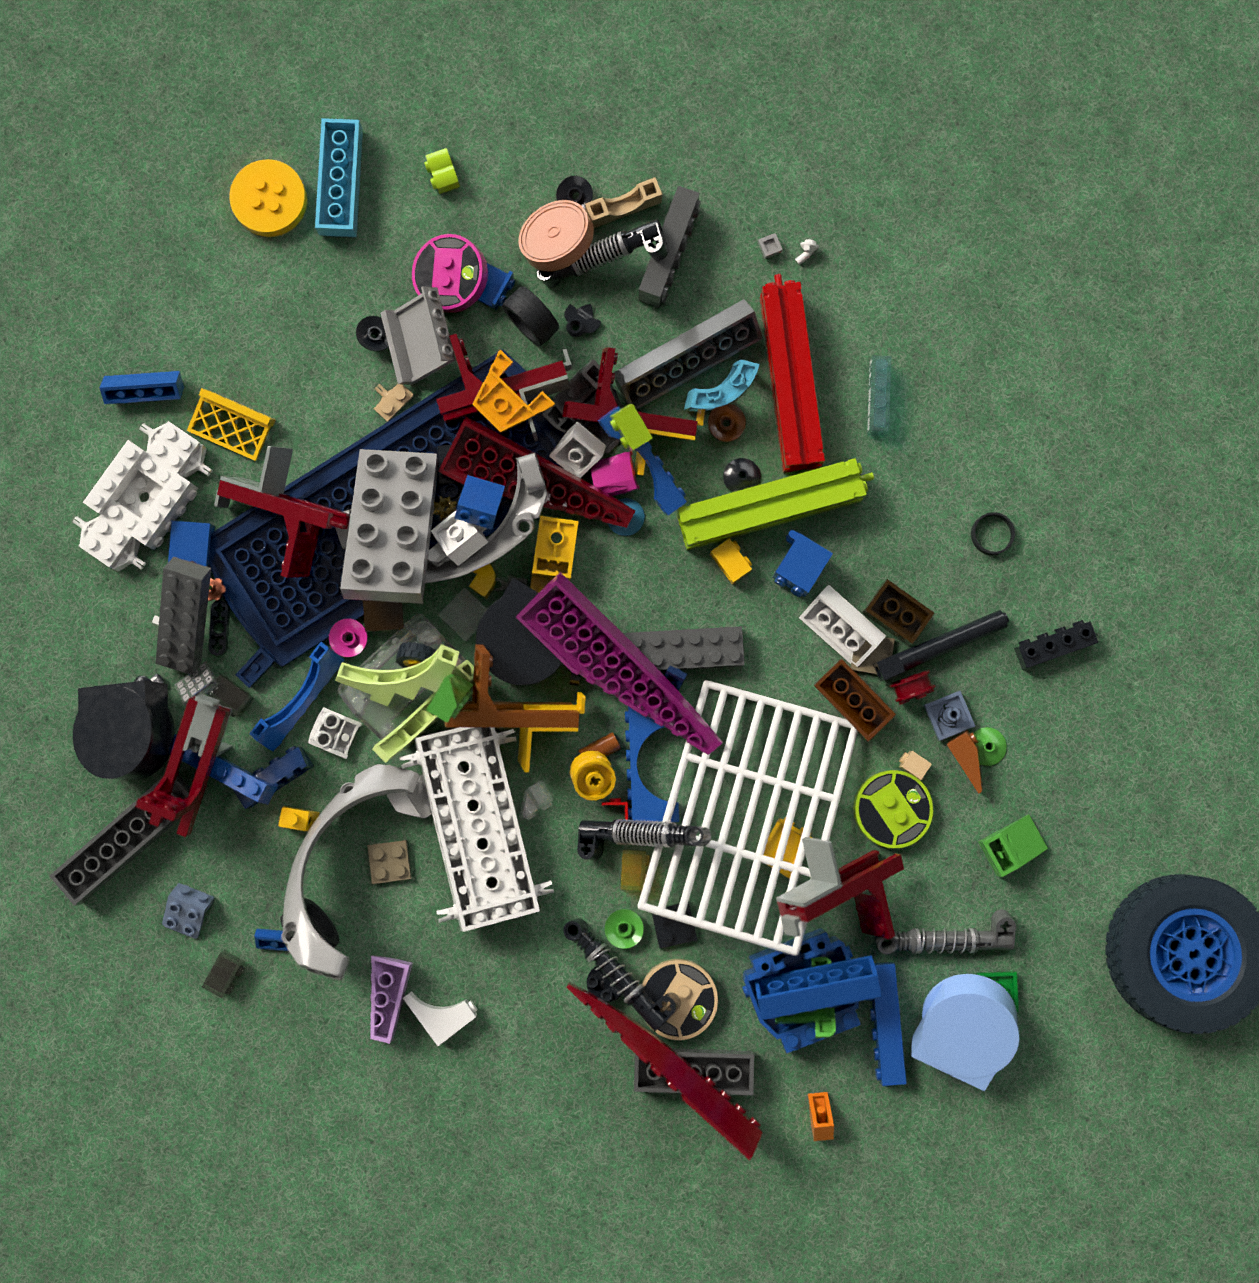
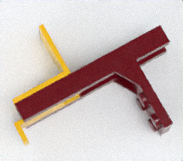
[562,347,705,476]

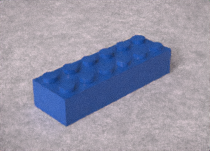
[754,955,882,1020]

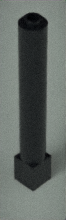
[873,610,1009,681]

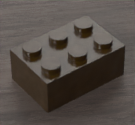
[862,579,935,646]

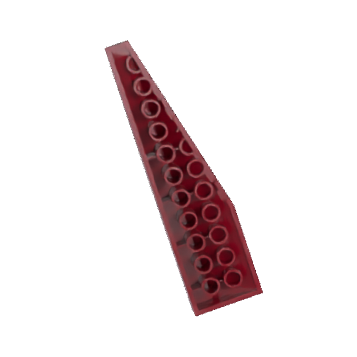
[566,982,762,1161]

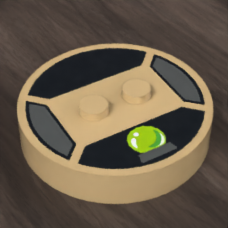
[642,959,718,1040]

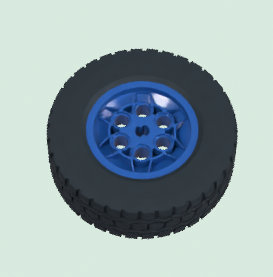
[1105,874,1259,1034]

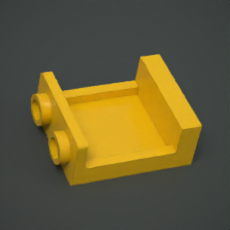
[764,817,812,879]

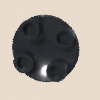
[587,966,621,1003]

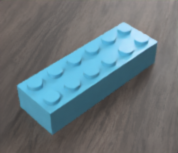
[315,118,363,237]

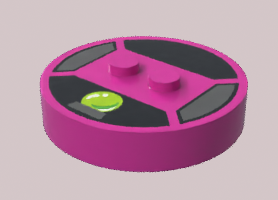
[412,234,488,313]

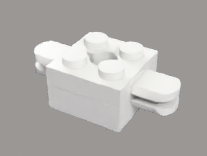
[428,511,488,567]

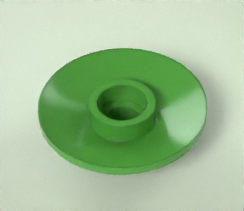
[974,727,1007,766]
[605,909,644,949]

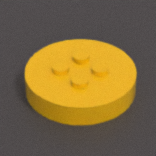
[230,159,307,237]

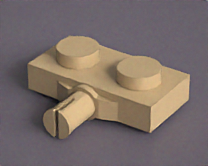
[374,384,414,422]

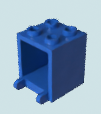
[772,530,833,598]

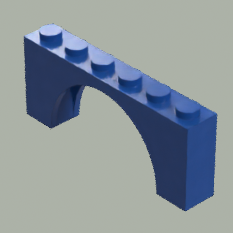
[625,707,679,823]

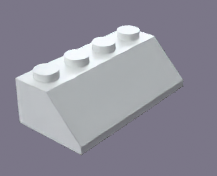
[799,585,886,667]

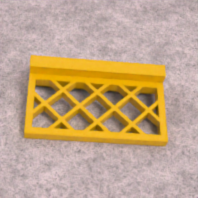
[187,388,276,461]

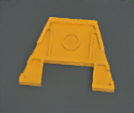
[472,350,555,433]

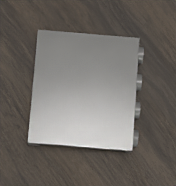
[381,286,456,385]

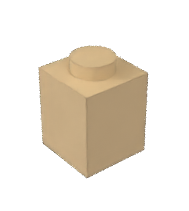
[899,751,932,780]

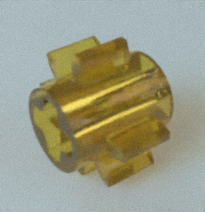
[434,496,457,521]

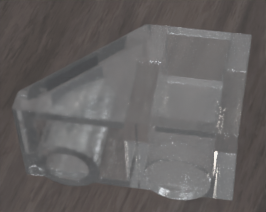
[519,780,555,821]

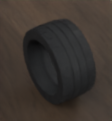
[502,286,560,346]
[280,898,340,948]

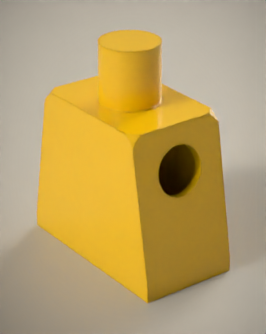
[278,806,320,831]

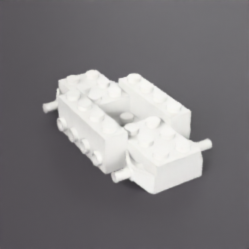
[73,421,213,571]

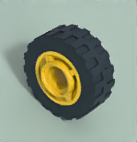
[396,642,437,668]

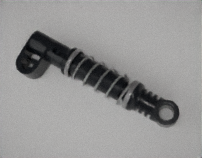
[563,918,681,1032]

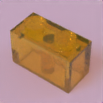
[621,849,650,891]

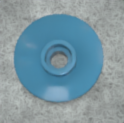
[608,498,644,536]

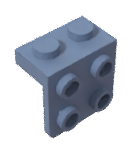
[162,883,215,939]

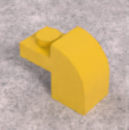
[469,564,496,599]

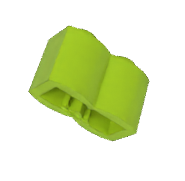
[424,148,460,194]

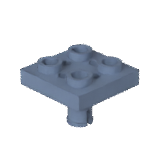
[924,691,975,741]

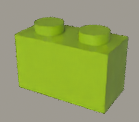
[610,404,652,451]

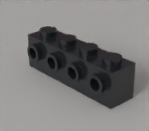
[1014,620,1099,670]

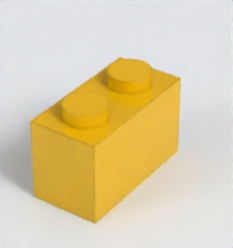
[710,538,752,584]

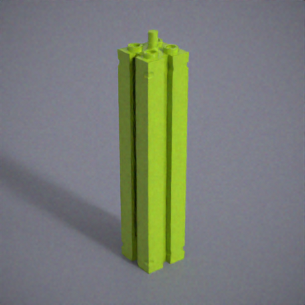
[676,458,874,550]

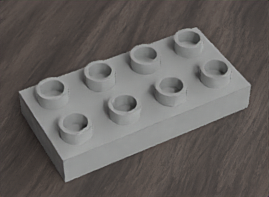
[340,449,438,604]

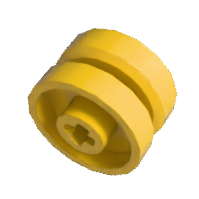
[570,751,616,801]

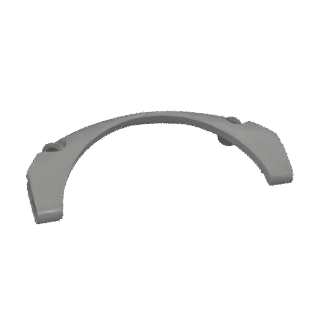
[335,453,547,583]
[282,764,419,980]

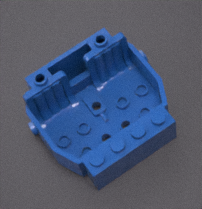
[742,928,861,1053]

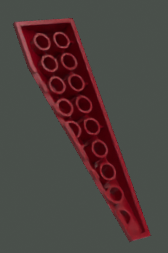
[438,417,636,528]

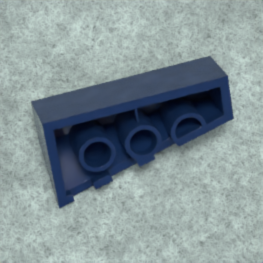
[233,746,314,809]

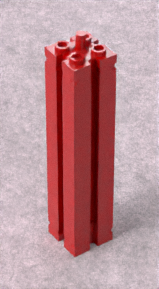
[760,274,825,473]

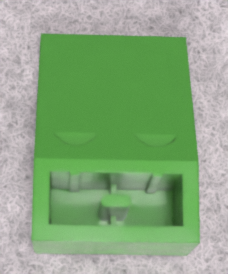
[978,814,1048,877]

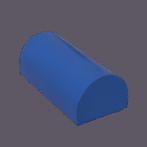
[254,928,290,951]

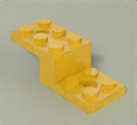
[530,516,578,593]

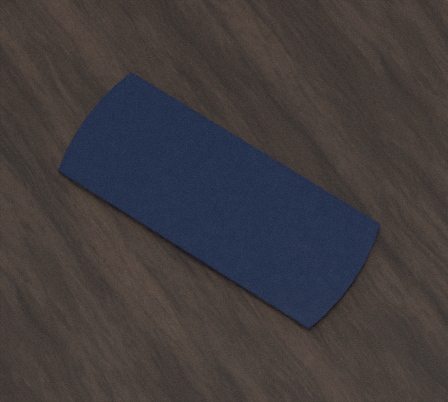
[208,349,584,668]

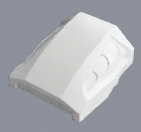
[308,707,362,759]

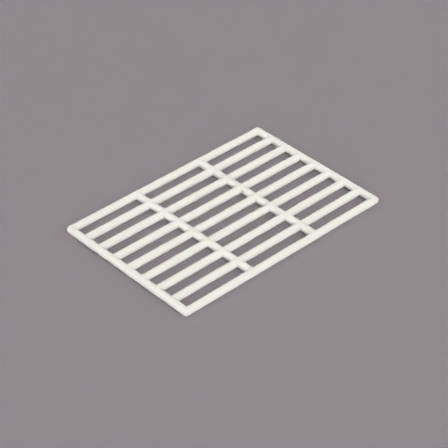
[638,680,858,956]

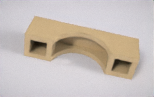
[585,178,662,228]

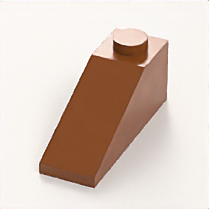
[947,730,983,794]

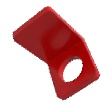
[601,798,628,820]

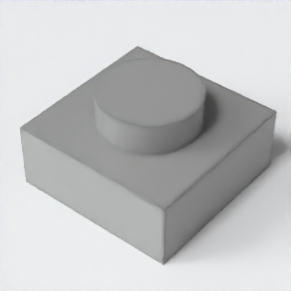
[758,233,783,259]

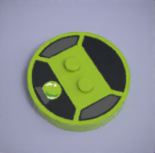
[853,770,933,848]

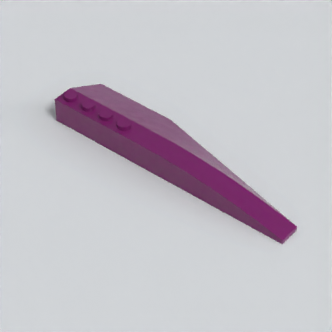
[516,572,722,755]

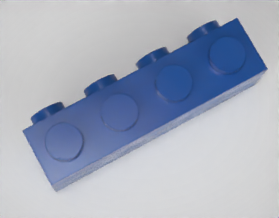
[100,371,184,404]

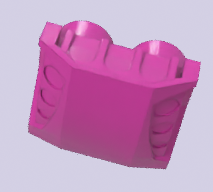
[591,451,640,496]

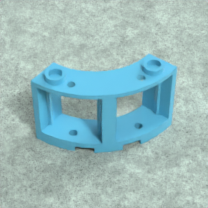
[684,360,760,412]

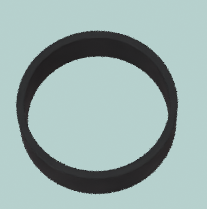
[971,512,1015,555]

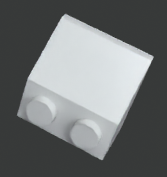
[549,422,606,478]

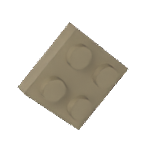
[367,840,412,884]

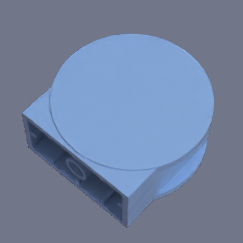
[912,974,1019,1091]

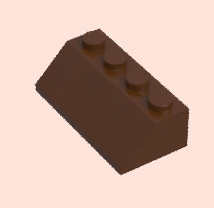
[813,659,896,741]

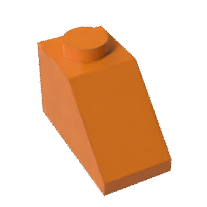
[808,1092,834,1141]

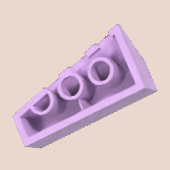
[371,956,412,1044]

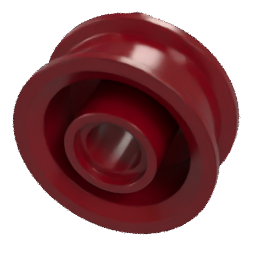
[889,670,936,705]

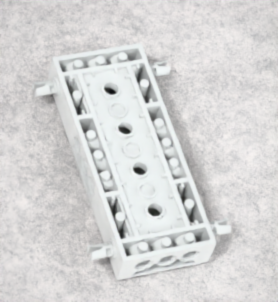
[399,727,554,932]

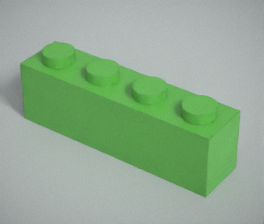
[427,673,474,723]

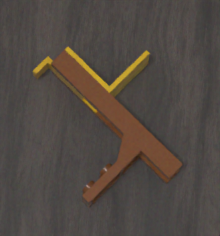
[445,644,586,772]

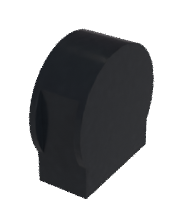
[476,578,562,685]
[73,680,175,780]

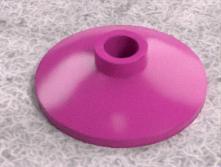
[329,619,368,657]

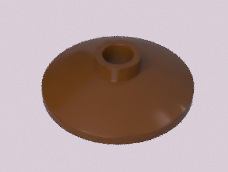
[708,404,746,442]

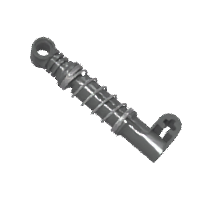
[874,909,1016,954]

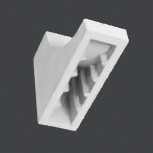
[403,991,478,1046]

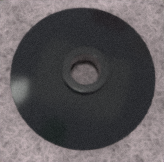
[556,175,593,210]
[356,316,389,352]
[723,458,761,493]

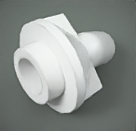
[796,239,819,265]

